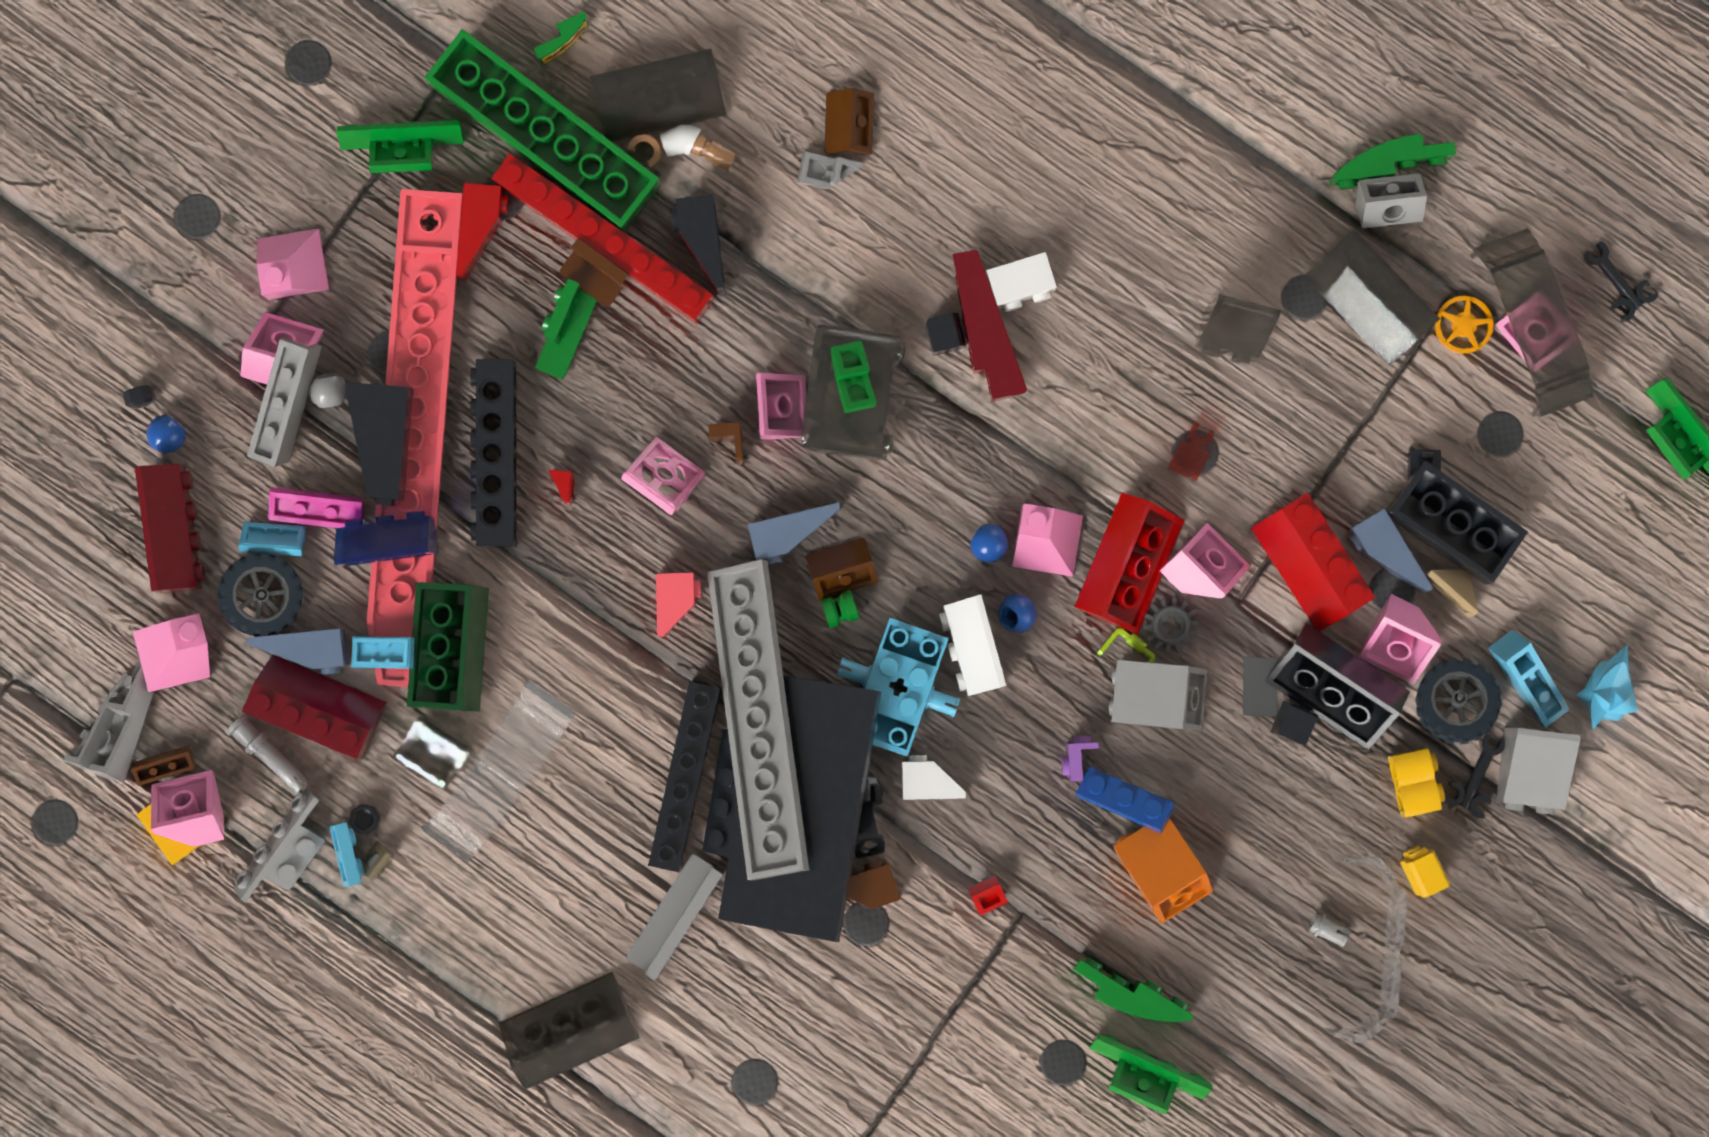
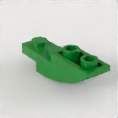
[1329,134,1456,190]
[1072,957,1194,1022]

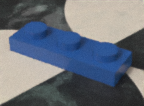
[1076,766,1175,834]

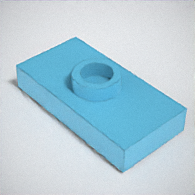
[239,522,306,557]
[351,636,415,669]

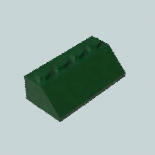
[407,582,489,712]

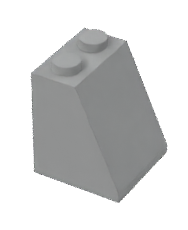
[1109,660,1208,731]
[1496,728,1581,815]

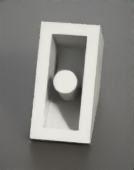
[902,755,966,800]

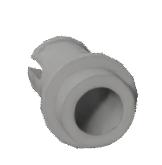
[1308,914,1351,947]

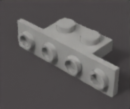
[234,788,325,902]

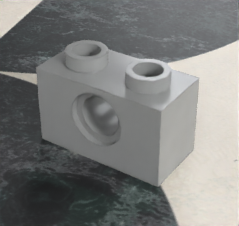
[1355,173,1427,228]

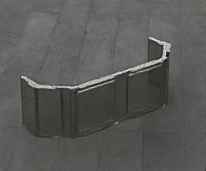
[1470,228,1593,418]

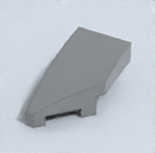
[797,151,863,189]

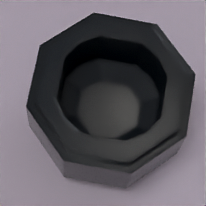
[122,385,156,409]
[349,804,381,835]

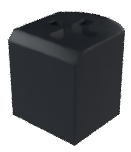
[925,313,966,356]
[1270,701,1318,746]

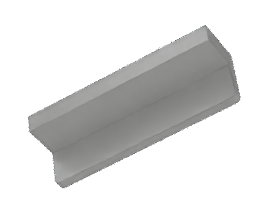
[247,338,322,467]
[626,854,724,981]

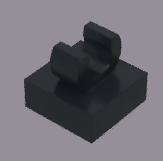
[1408,449,1441,480]

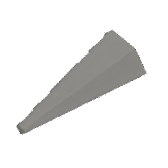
[63,654,154,783]

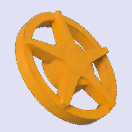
[1435,296,1494,354]

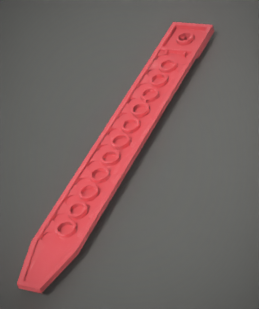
[367,189,463,687]

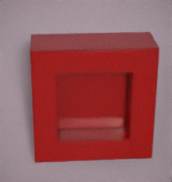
[967,876,1008,916]

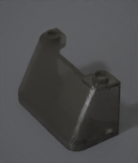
[802,324,906,461]

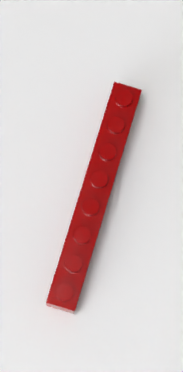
[492,153,714,325]

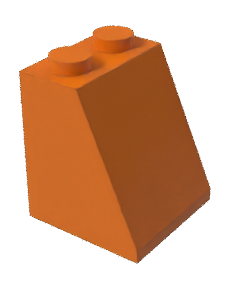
[1113,818,1213,924]

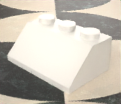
[939,595,1006,696]

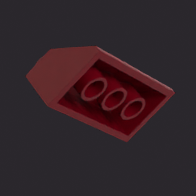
[135,464,205,594]
[242,654,387,760]

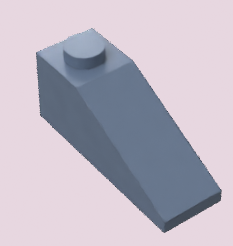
[748,502,840,565]
[1348,509,1433,593]
[246,628,348,675]

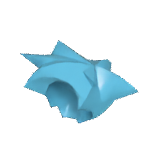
[1576,644,1638,730]

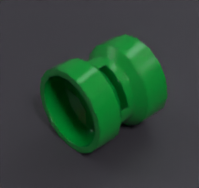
[820,590,859,629]

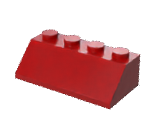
[1250,492,1375,631]
[1074,493,1185,635]

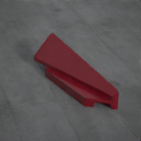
[952,250,1027,402]

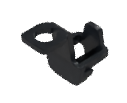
[854,776,885,858]

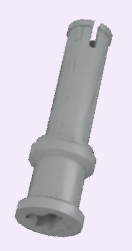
[225,713,310,794]

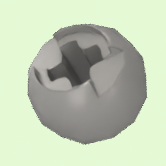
[309,373,347,408]

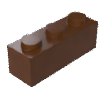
[131,745,195,786]

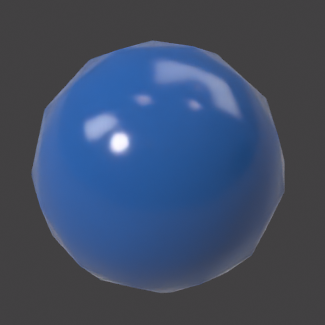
[146,415,186,454]
[970,524,1009,563]
[998,594,1037,633]

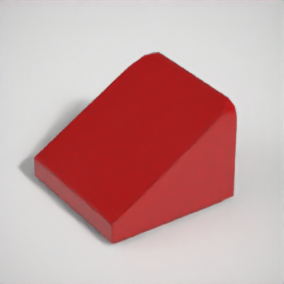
[549,470,575,505]

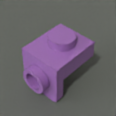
[1061,736,1100,782]

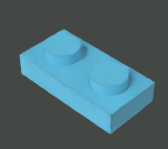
[329,822,364,887]

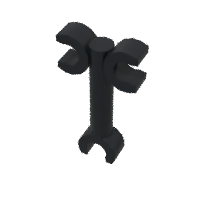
[1583,241,1659,323]
[1444,734,1505,818]

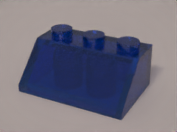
[334,511,439,566]

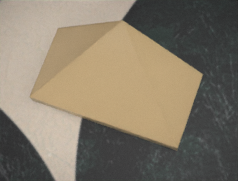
[1424,569,1478,617]

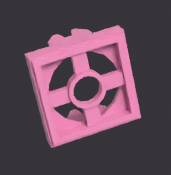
[621,436,706,515]

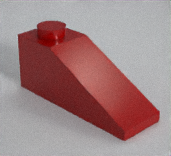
[456,183,509,280]

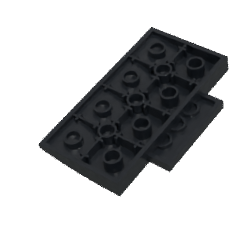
[702,675,881,942]

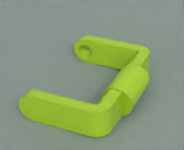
[1097,628,1155,663]

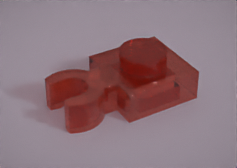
[1167,423,1214,482]

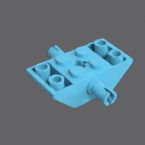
[836,618,960,756]

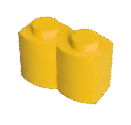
[1388,748,1445,818]
[1399,845,1451,898]

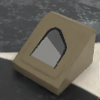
[361,841,395,880]

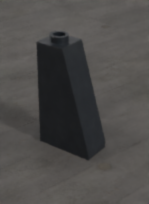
[345,382,413,506]

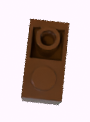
[847,859,901,909]

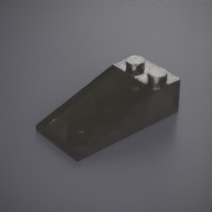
[1195,294,1281,365]

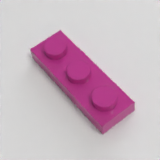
[268,487,364,531]

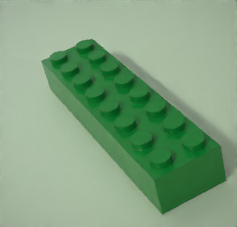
[424,29,661,233]

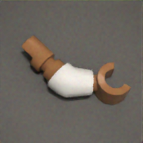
[627,124,736,171]

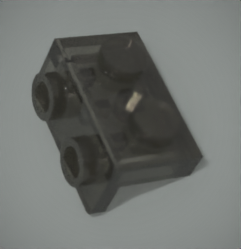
[393,716,472,789]

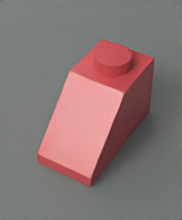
[656,573,701,637]

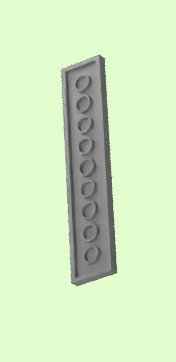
[707,559,809,880]

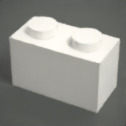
[986,252,1057,312]

